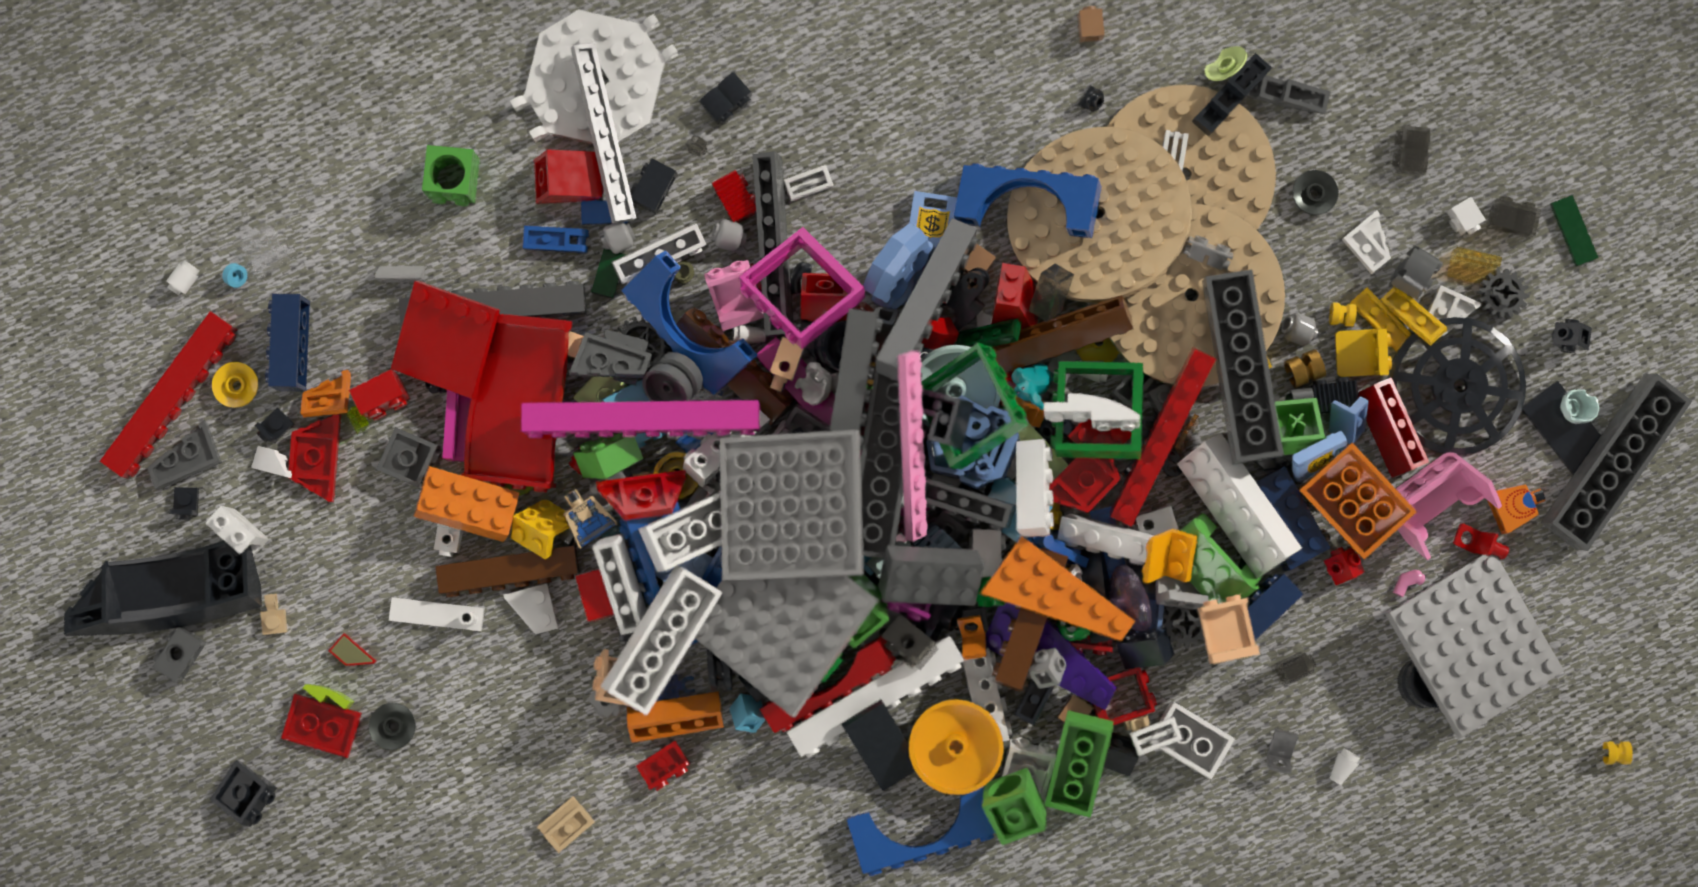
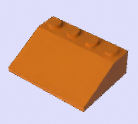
[1298,443,1417,559]

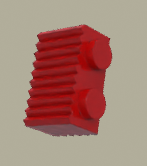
[712,170,757,223]

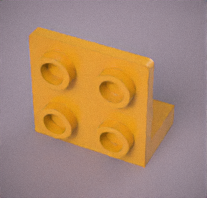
[1142,529,1197,583]

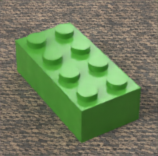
[1045,710,1114,818]

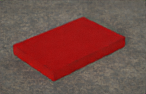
[281,694,362,758]

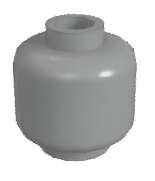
[711,219,747,252]
[601,222,636,254]
[1282,313,1318,346]

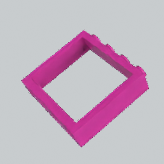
[739,227,865,349]

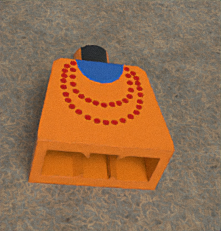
[1487,484,1546,534]

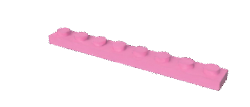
[898,351,927,541]

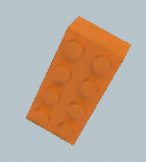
[413,466,520,542]

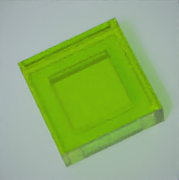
[347,406,369,435]

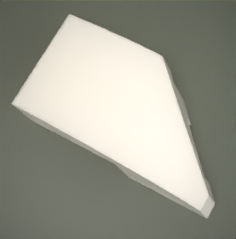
[251,446,292,478]

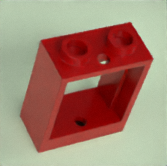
[1092,668,1157,725]

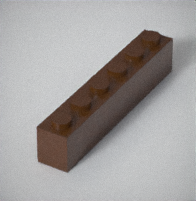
[992,295,1133,373]
[676,307,795,425]
[435,546,580,598]
[992,547,1068,692]

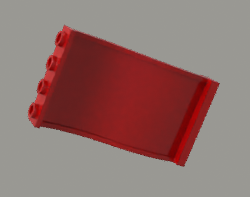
[461,314,572,492]

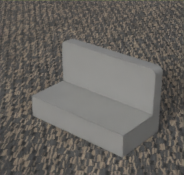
[1156,577,1208,610]

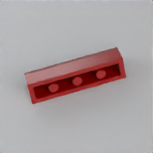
[1358,378,1429,478]

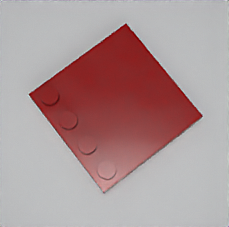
[391,281,500,399]

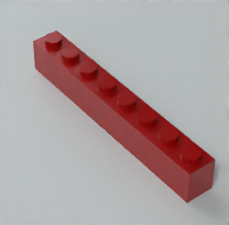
[100,311,238,479]
[1109,347,1216,527]

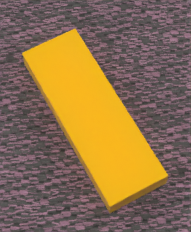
[1350,287,1412,352]
[1380,287,1447,346]

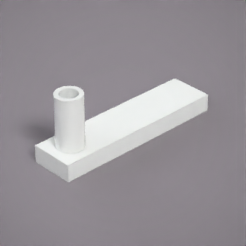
[389,597,485,631]

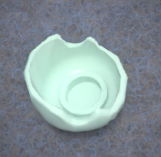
[1560,389,1600,424]

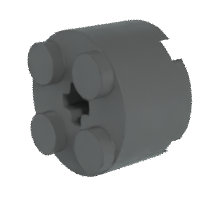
[1390,245,1443,299]

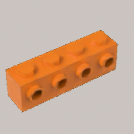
[626,691,724,743]

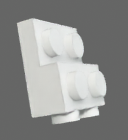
[1001,737,1056,799]

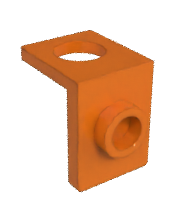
[957,615,986,660]

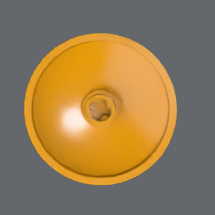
[909,699,1003,795]

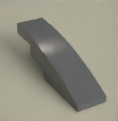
[1247,75,1330,114]

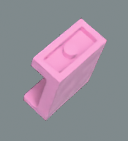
[704,260,764,331]

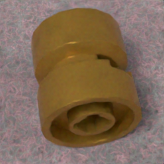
[1284,349,1326,388]

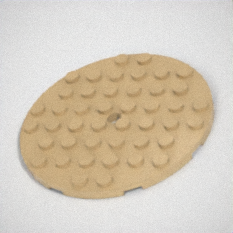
[1100,85,1276,230]
[1007,127,1192,303]
[1099,204,1285,387]

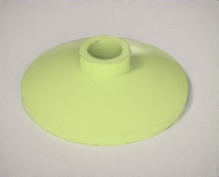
[1205,46,1247,81]

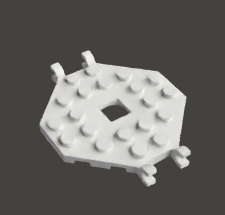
[510,10,679,144]

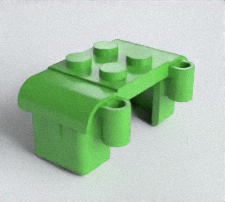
[1180,514,1261,604]

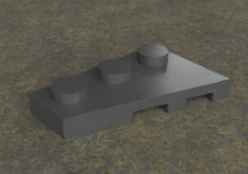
[569,332,652,378]
[148,420,222,490]

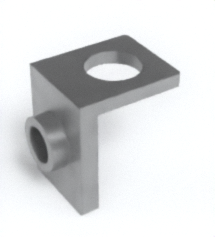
[1267,729,1298,775]

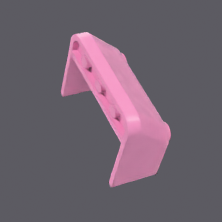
[1396,453,1502,560]

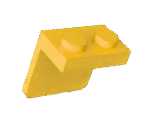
[1335,329,1392,377]
[511,500,570,559]

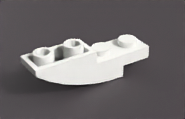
[1044,394,1140,431]

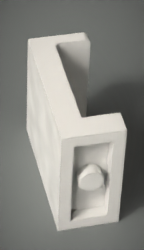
[206,506,269,557]

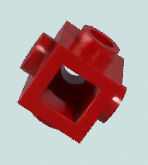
[1324,547,1365,586]

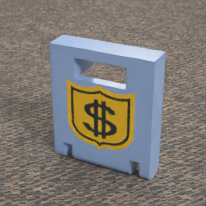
[909,191,957,249]
[1292,431,1347,482]

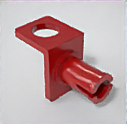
[1453,523,1509,560]

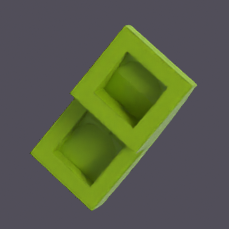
[303,684,355,709]

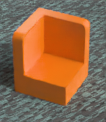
[1015,396,1045,428]

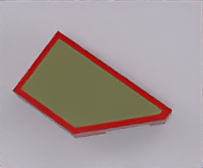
[329,633,377,666]

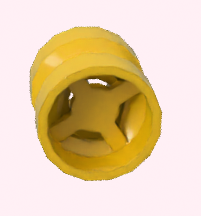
[1329,302,1357,327]
[1602,741,1633,765]

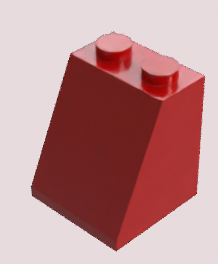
[534,150,604,204]
[991,263,1041,330]

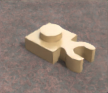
[1123,715,1150,732]

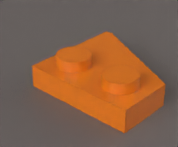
[300,370,351,417]

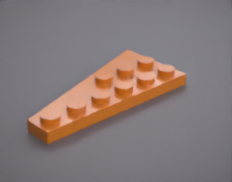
[980,536,1135,641]

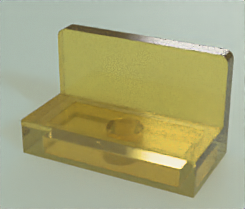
[1447,247,1502,286]

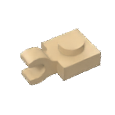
[260,594,287,635]

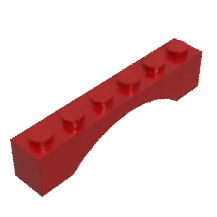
[760,636,896,733]

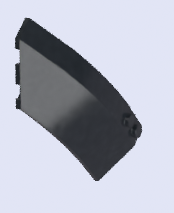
[64,541,262,636]

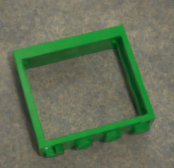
[921,343,1028,470]
[1051,361,1144,459]

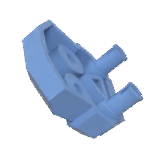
[863,223,935,309]
[926,395,1020,490]

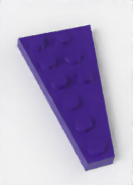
[986,603,1117,710]

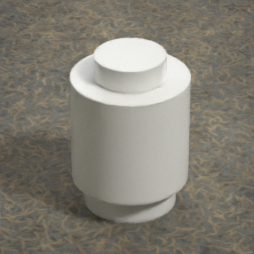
[166,260,200,295]

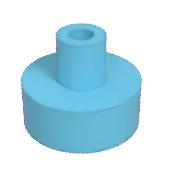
[222,263,247,288]

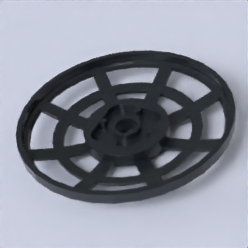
[1388,317,1526,455]

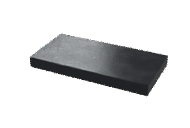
[1522,381,1601,475]
[841,699,915,791]

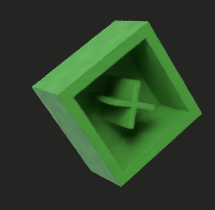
[1275,398,1325,455]
[573,433,643,479]

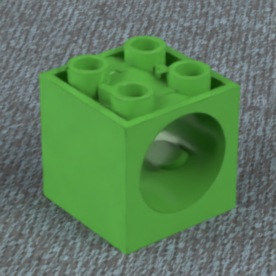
[422,145,480,206]
[847,575,889,648]
[982,768,1046,845]

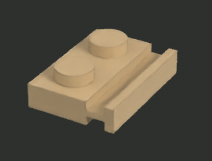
[537,796,595,853]

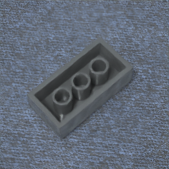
[878,546,984,605]

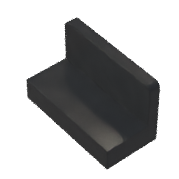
[1103,732,1141,776]

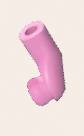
[1393,570,1425,597]

